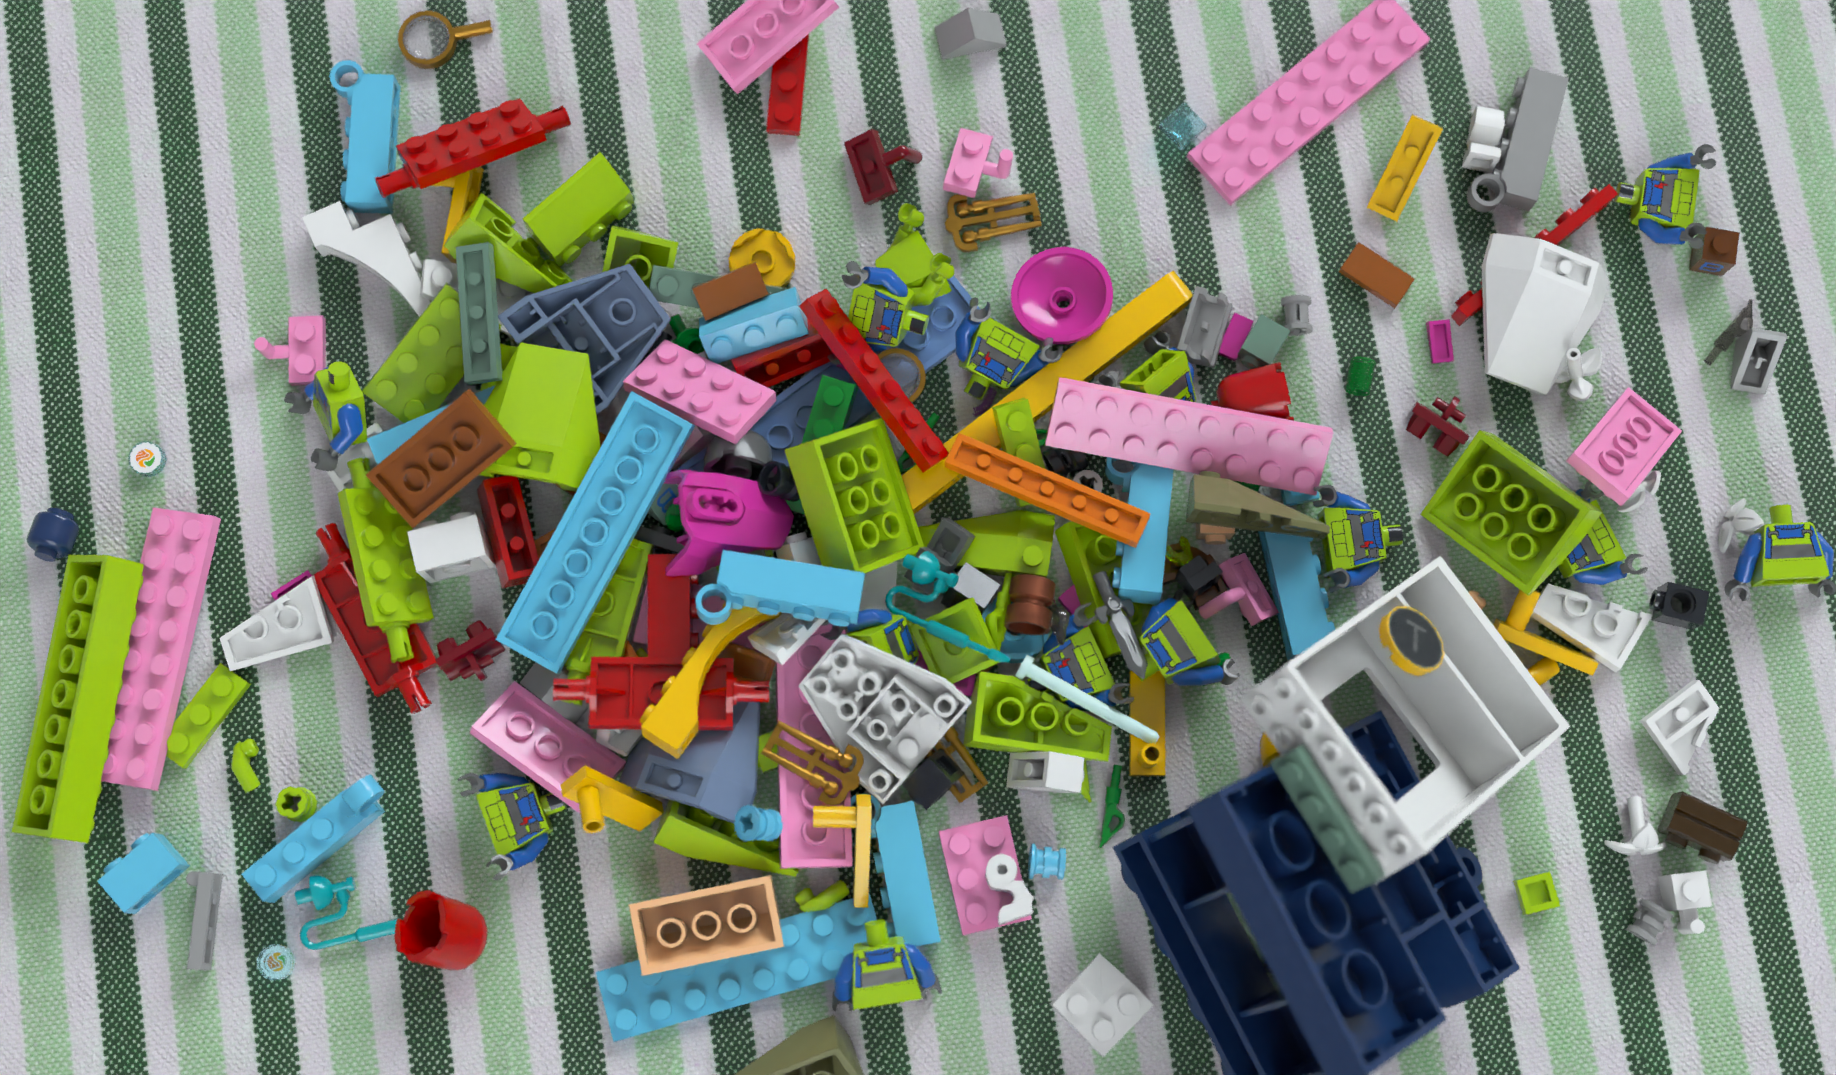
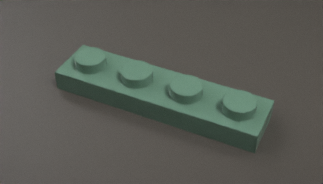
[456,242,503,385]
[649,265,787,308]
[1270,744,1386,893]

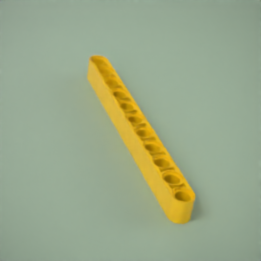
[902,271,1193,515]

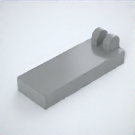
[186,871,223,970]

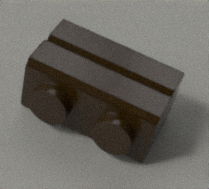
[1657,791,1748,864]

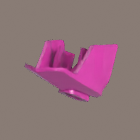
[663,469,794,576]

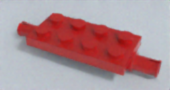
[375,98,571,198]
[312,523,438,714]
[553,657,769,730]

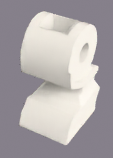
[1462,106,1505,173]
[985,854,1034,926]

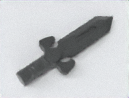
[1093,571,1148,680]

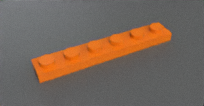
[945,433,1151,548]

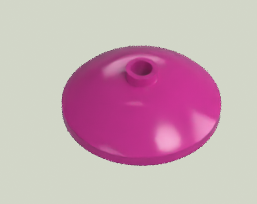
[1011,247,1113,344]

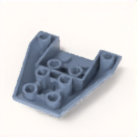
[619,702,760,823]

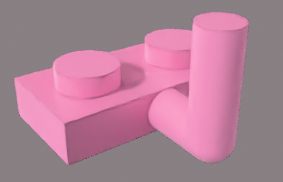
[943,128,1013,198]
[254,315,326,386]
[1199,553,1279,626]

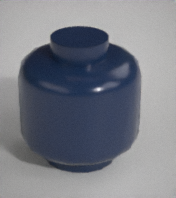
[27,508,80,562]

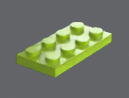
[362,282,502,423]

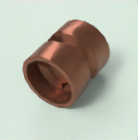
[1004,574,1056,635]

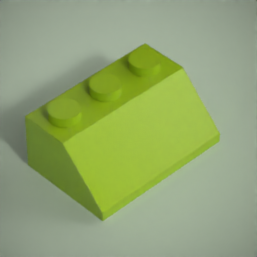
[522,152,635,267]

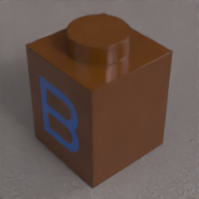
[1689,227,1740,276]

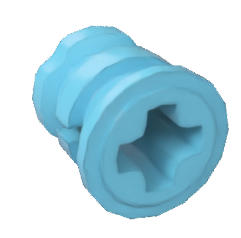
[734,805,783,841]
[1028,843,1066,880]

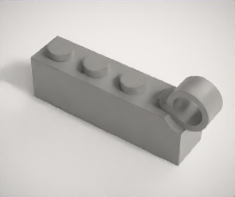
[1467,67,1569,212]

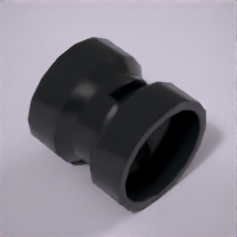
[1042,448,1088,478]
[758,460,800,502]

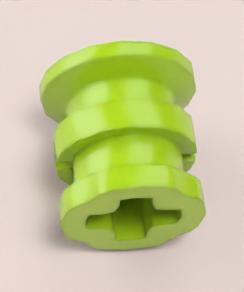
[275,787,317,822]

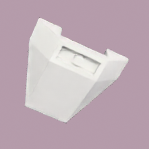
[1482,233,1609,396]
[798,633,972,804]

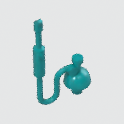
[885,551,1010,663]
[295,875,400,950]

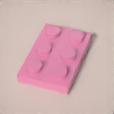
[938,815,1032,936]

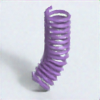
[973,387,997,417]

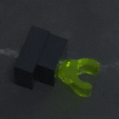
[1166,536,1223,600]

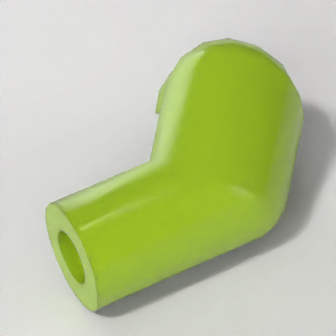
[231,738,261,793]
[795,880,849,912]

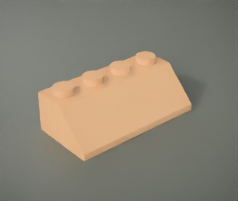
[629,875,784,976]

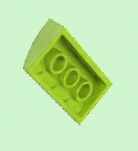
[1055,521,1155,659]

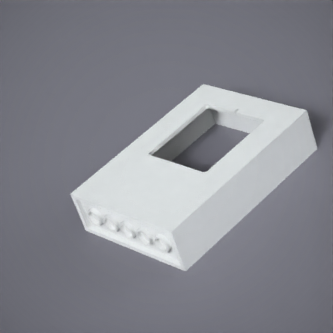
[1240,556,1570,883]

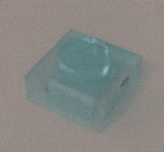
[1159,102,1207,151]

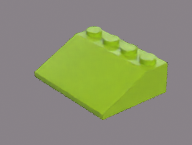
[784,418,924,573]
[1420,430,1602,596]

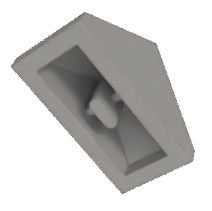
[935,8,1006,60]
[1730,328,1787,395]
[520,662,589,724]

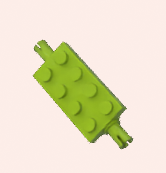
[337,458,434,663]
[560,538,654,706]

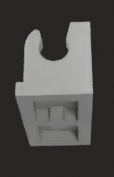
[1177,286,1233,368]

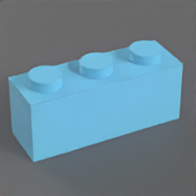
[699,287,809,364]

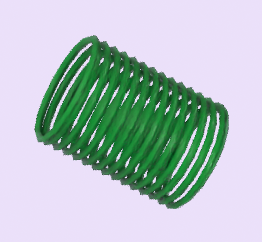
[1345,356,1376,396]

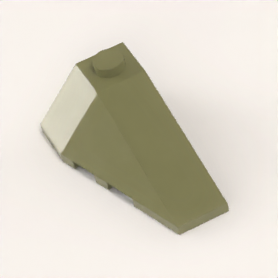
[1186,471,1330,539]
[735,1015,864,1075]

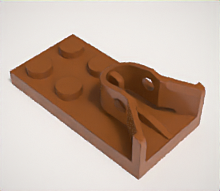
[366,389,516,528]

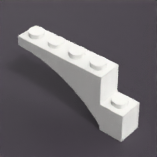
[302,201,431,317]

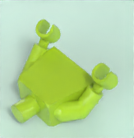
[874,203,955,307]

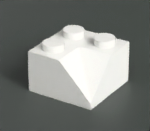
[407,512,496,583]
[1050,953,1154,1057]

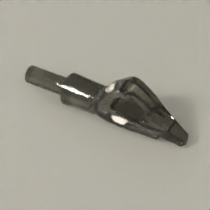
[1704,299,1753,365]
[1047,599,1070,645]

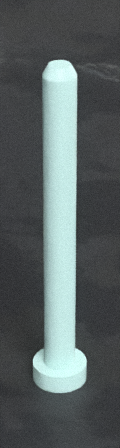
[1015,655,1159,744]

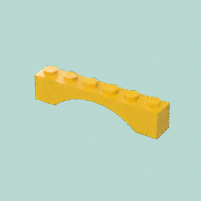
[640,602,783,759]

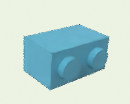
[97,833,190,914]

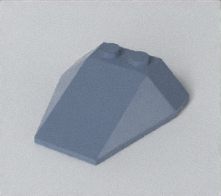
[498,264,671,415]

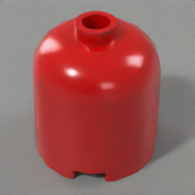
[1211,362,1294,421]
[394,890,488,971]

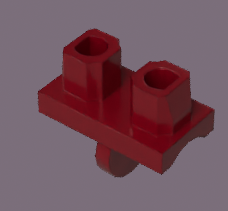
[1406,396,1470,457]
[435,620,505,681]

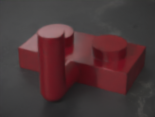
[844,129,922,205]

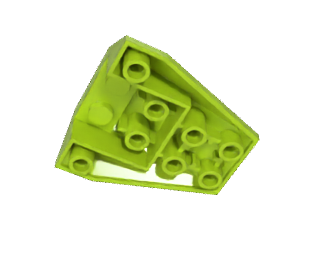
[479,343,601,492]

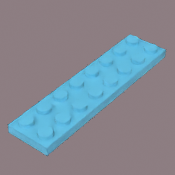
[495,391,695,674]
[596,894,877,1042]

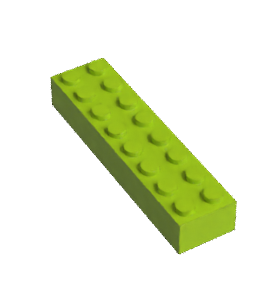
[11,555,144,843]

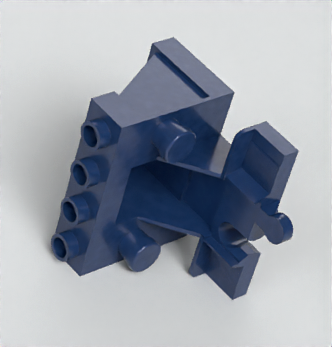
[1112,710,1520,1075]

